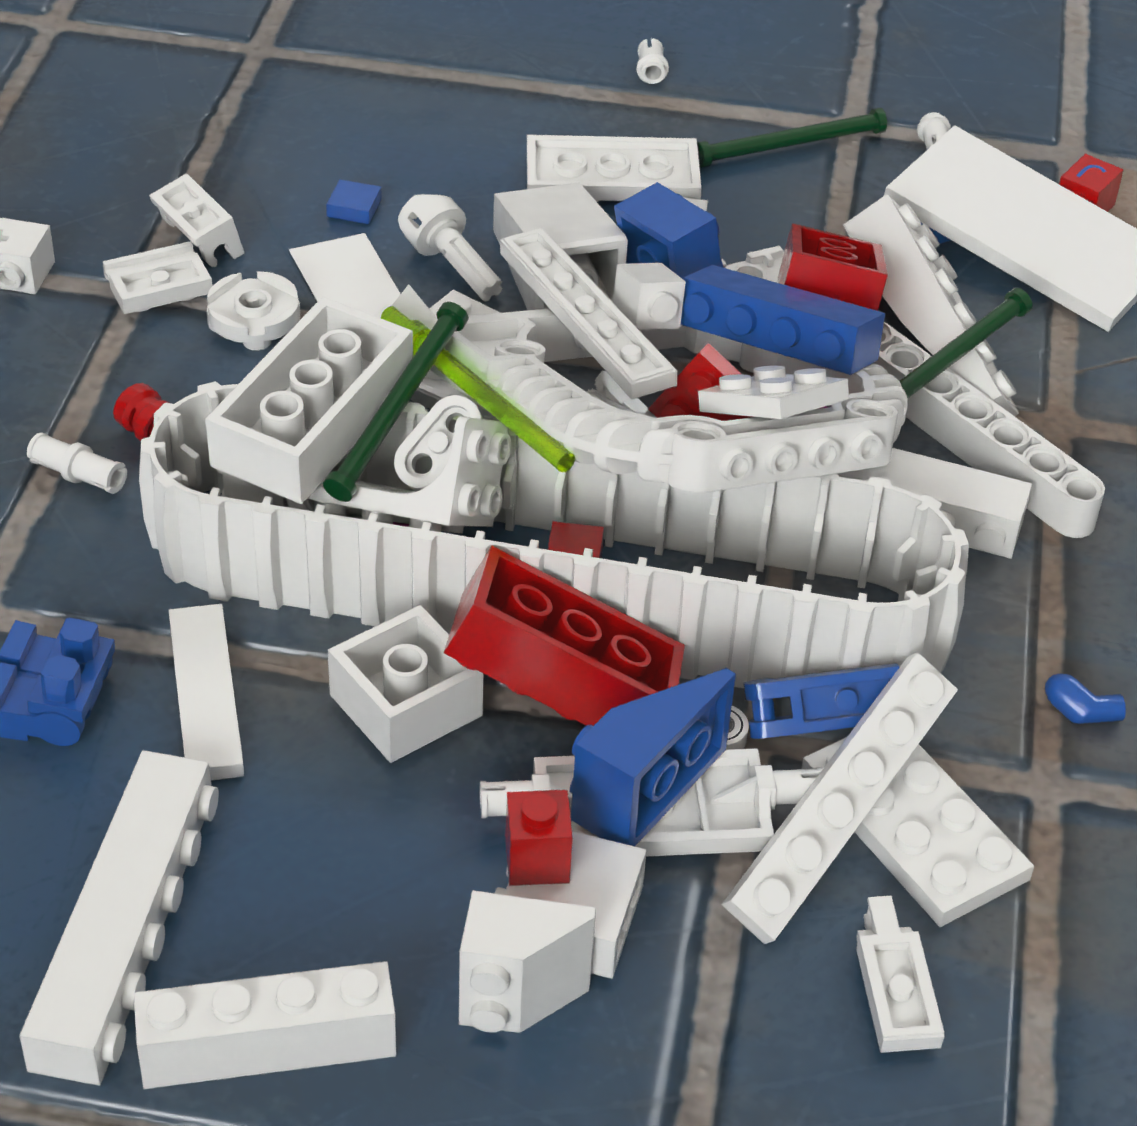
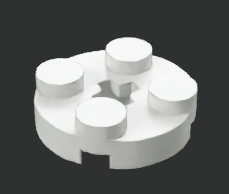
[207,271,301,350]

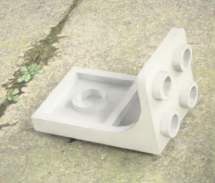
[307,416,511,533]

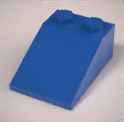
[570,668,736,846]

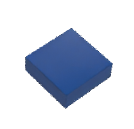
[326,179,382,224]

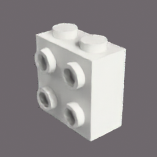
[495,831,647,979]

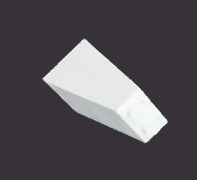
[493,182,628,310]

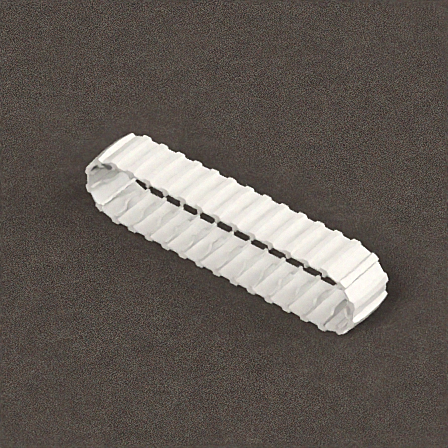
[139,381,969,688]

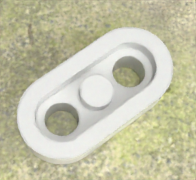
[394,395,483,491]

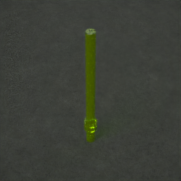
[381,306,575,472]

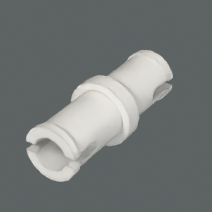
[27,432,127,494]

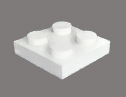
[698,365,849,419]

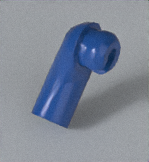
[1045,673,1126,724]

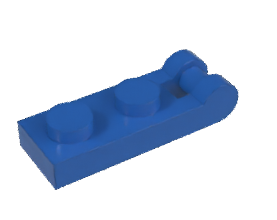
[743,663,899,739]

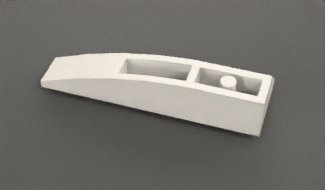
[843,194,1019,416]

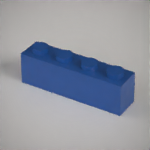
[680,265,885,375]

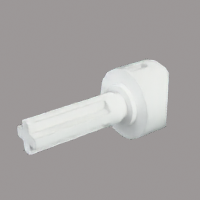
[398,194,503,301]

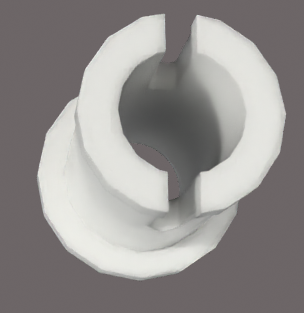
[637,38,669,84]
[917,112,951,150]

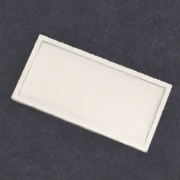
[884,125,1137,332]

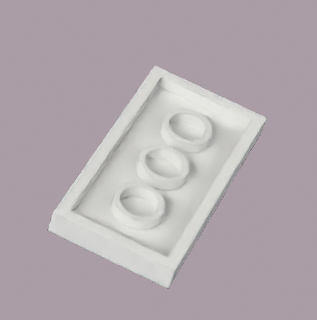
[527,135,702,202]
[802,737,1034,927]

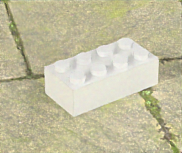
[205,296,413,504]

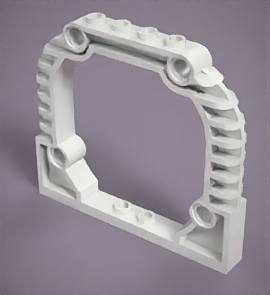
[430,308,908,493]

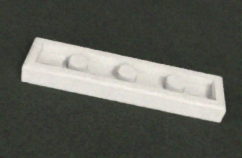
[169,604,244,780]

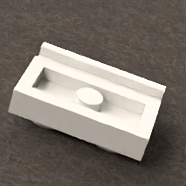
[103,241,212,314]

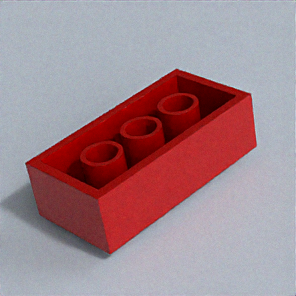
[444,545,685,726]

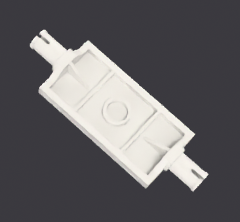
[480,748,823,856]

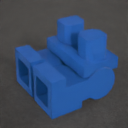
[0,618,115,746]

